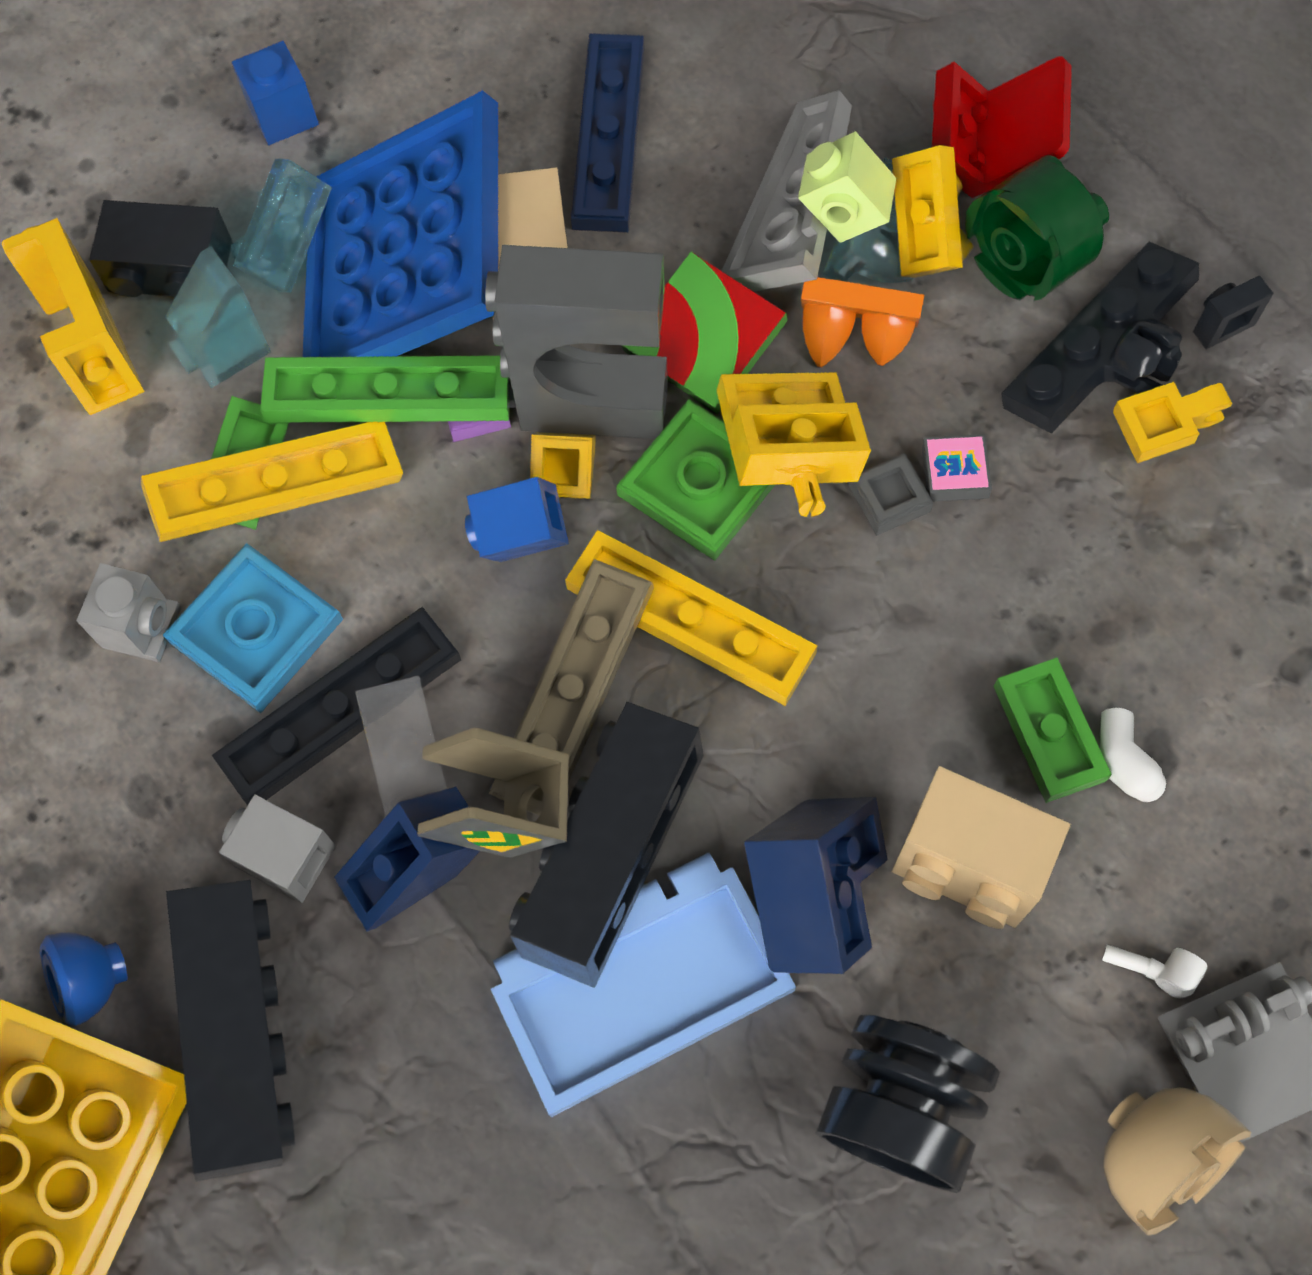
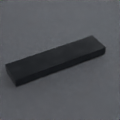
[212,606,461,806]

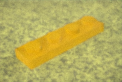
[141,422,403,542]
[565,530,818,706]

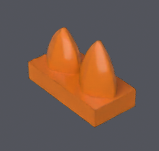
[801,277,924,368]

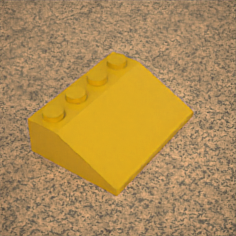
[0,998,187,1275]

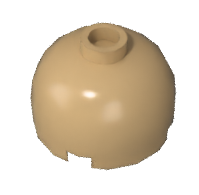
[1104,1088,1251,1235]

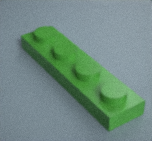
[260,356,509,423]

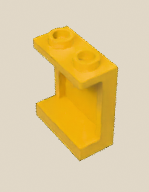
[1,218,145,415]

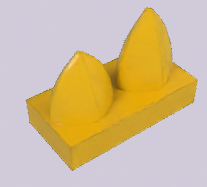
[892,145,973,278]

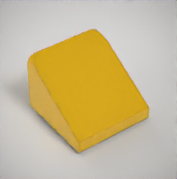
[530,432,596,499]

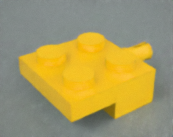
[716,372,871,517]

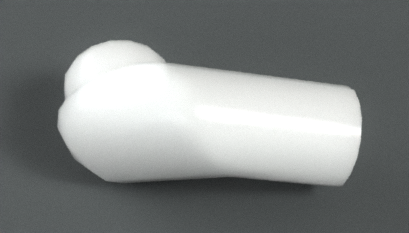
[1100,708,1166,802]

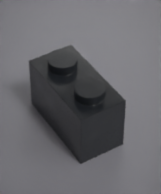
[89,200,233,301]

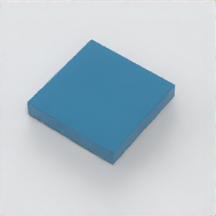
[163,543,343,713]

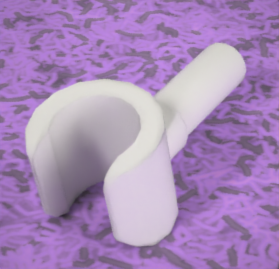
[1102,945,1207,998]

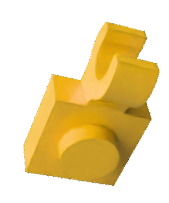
[1113,382,1232,463]

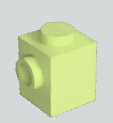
[798,131,896,243]

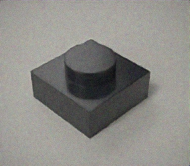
[1193,275,1274,349]

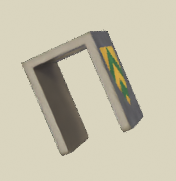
[418,728,569,858]

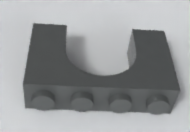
[485,245,668,439]

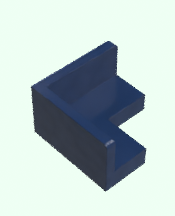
[744,797,888,974]

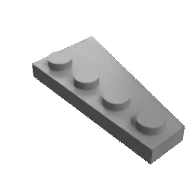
[722,90,852,292]

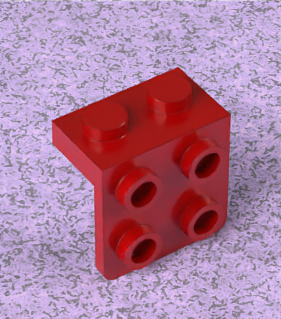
[931,56,1072,198]

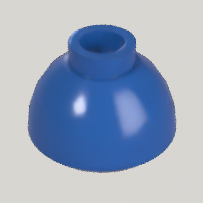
[40,933,127,1028]

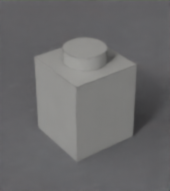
[219,795,336,903]

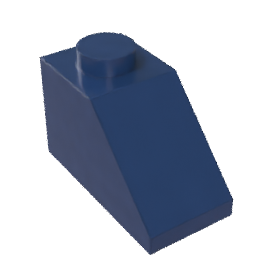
[334,786,480,931]

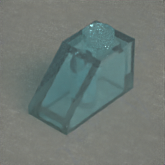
[165,246,271,388]

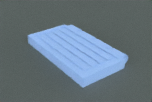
[491,852,796,1117]

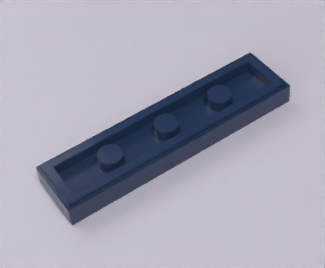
[571,33,644,233]

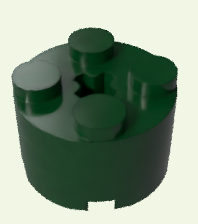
[965,155,1110,301]

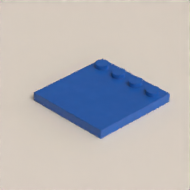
[303,90,498,357]

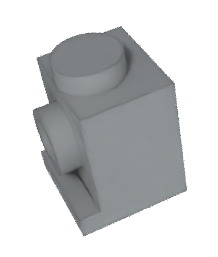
[76,563,182,662]

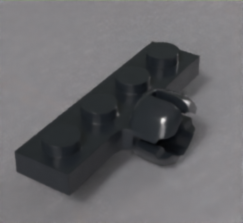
[1001,241,1199,434]

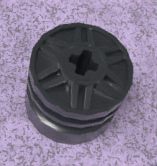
[815,1015,1000,1193]

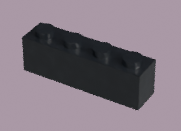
[509,702,704,988]
[166,879,295,1182]

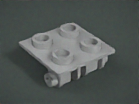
[1157,962,1312,1142]

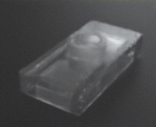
[355,676,447,817]

